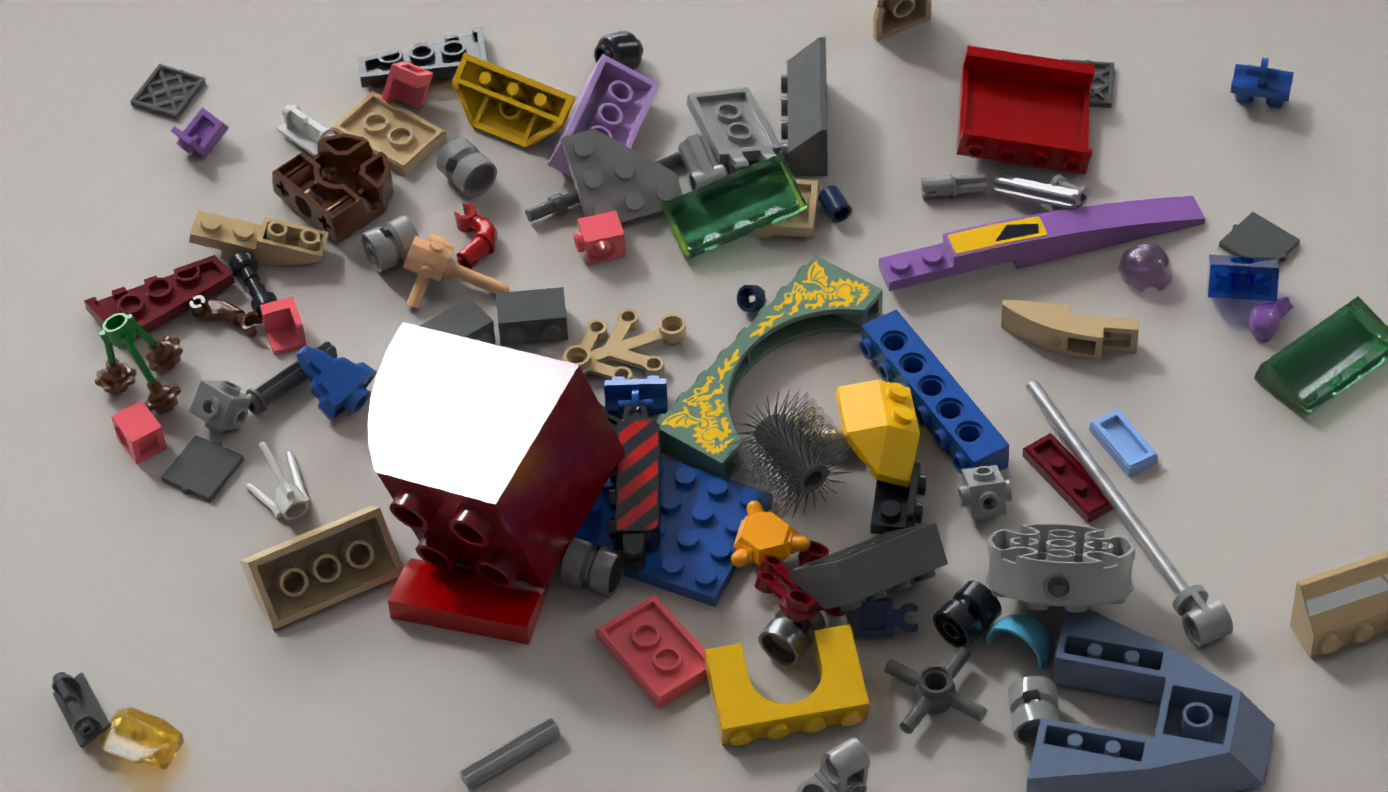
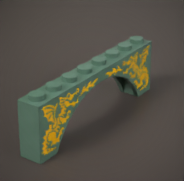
[656,255,883,479]

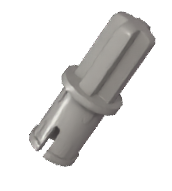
[921,172,988,198]

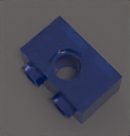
[1207,254,1279,301]

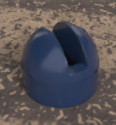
[737,285,767,312]

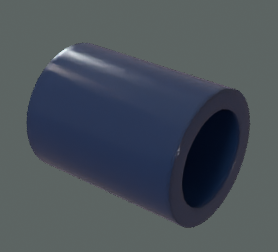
[818,185,852,222]

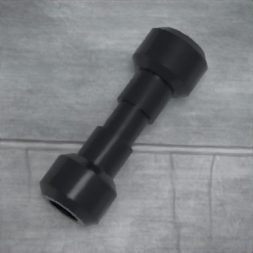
[229,251,278,320]

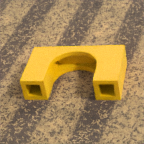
[705,624,869,746]

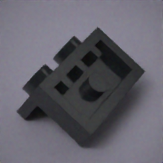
[870,461,927,534]

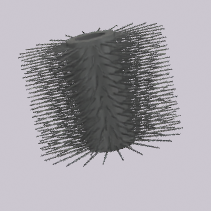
[727,388,857,518]

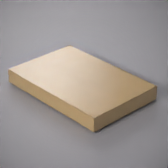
[331,91,447,176]

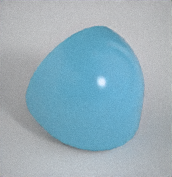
[986,613,1052,670]

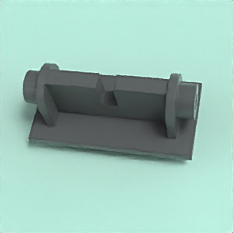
[52,672,111,748]

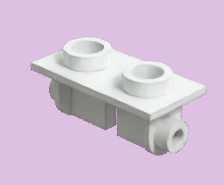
[277,105,335,156]

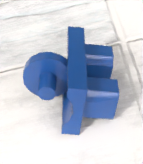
[1230,57,1294,108]
[604,375,668,415]

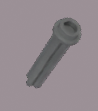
[246,341,338,414]

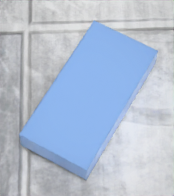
[1089,409,1158,477]

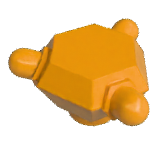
[731,501,810,567]

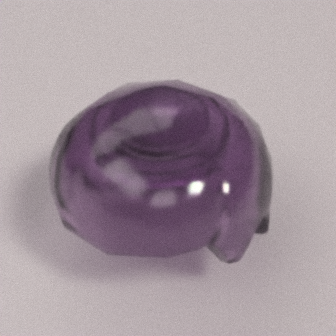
[1118,243,1173,292]

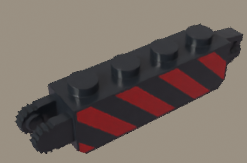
[609,406,661,574]

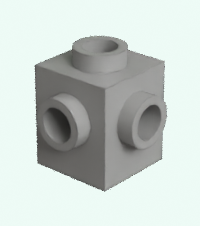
[189,380,252,433]
[958,465,1012,520]

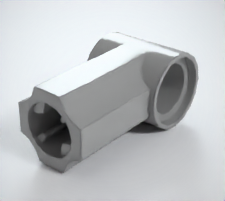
[678,134,730,201]

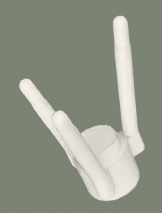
[246,442,311,520]

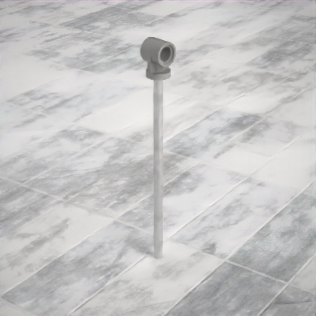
[1026,380,1233,647]

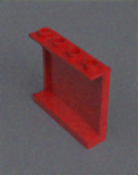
[956,45,1095,174]

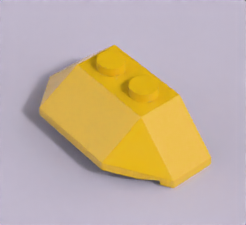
[452,53,577,149]
[835,380,920,487]

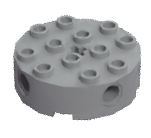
[986,524,1135,612]

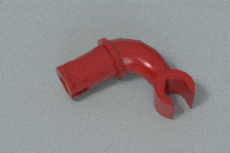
[454,204,497,269]

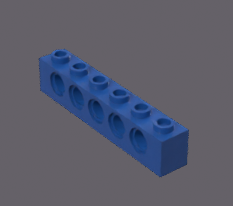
[859,309,1010,474]

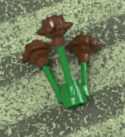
[95,313,183,415]

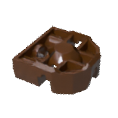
[272,133,394,243]

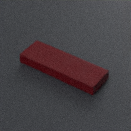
[1022,433,1114,524]

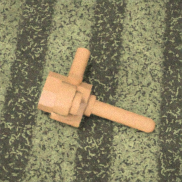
[403,232,509,310]

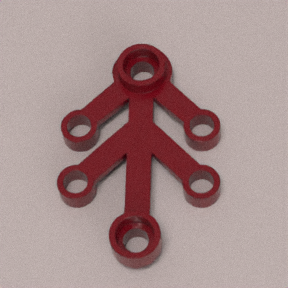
[754,541,845,622]

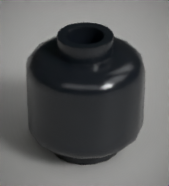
[594,31,643,70]

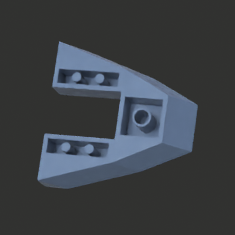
[1026,608,1275,792]

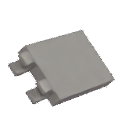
[686,87,781,184]

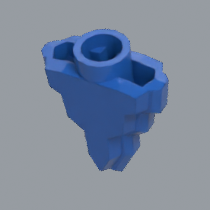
[296,346,377,420]

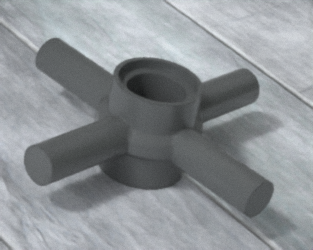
[884,647,987,734]

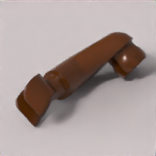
[189,295,262,337]

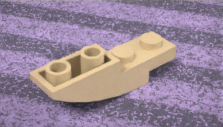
[189,210,329,266]
[1001,299,1139,360]

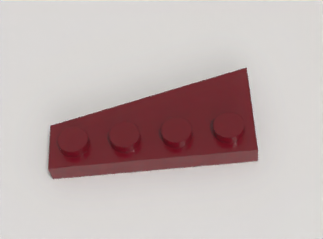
[84,255,235,340]

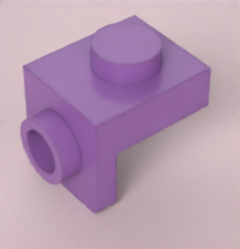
[171,107,229,158]

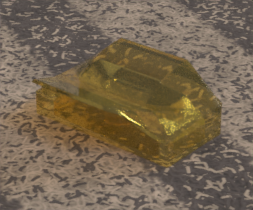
[99,707,184,770]

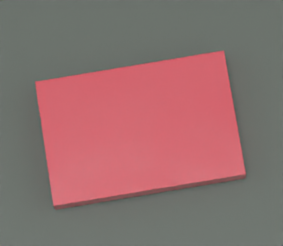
[595,594,707,709]

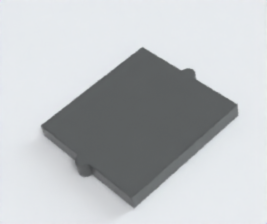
[1219,212,1300,275]
[161,435,244,502]

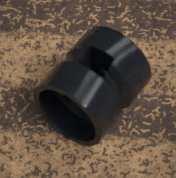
[933,580,1002,649]

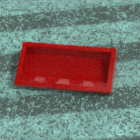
[388,558,549,645]

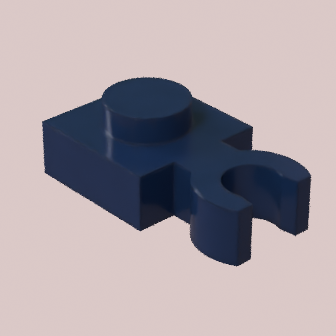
[856,598,918,637]

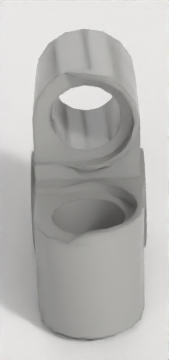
[796,738,870,792]

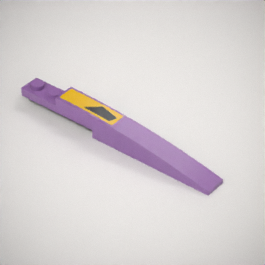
[879,196,1205,291]

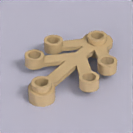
[560,309,686,380]

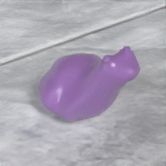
[1249,296,1294,342]

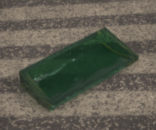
[660,153,808,260]
[1254,296,1388,417]

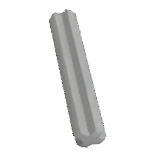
[993,175,1082,210]
[460,718,560,789]

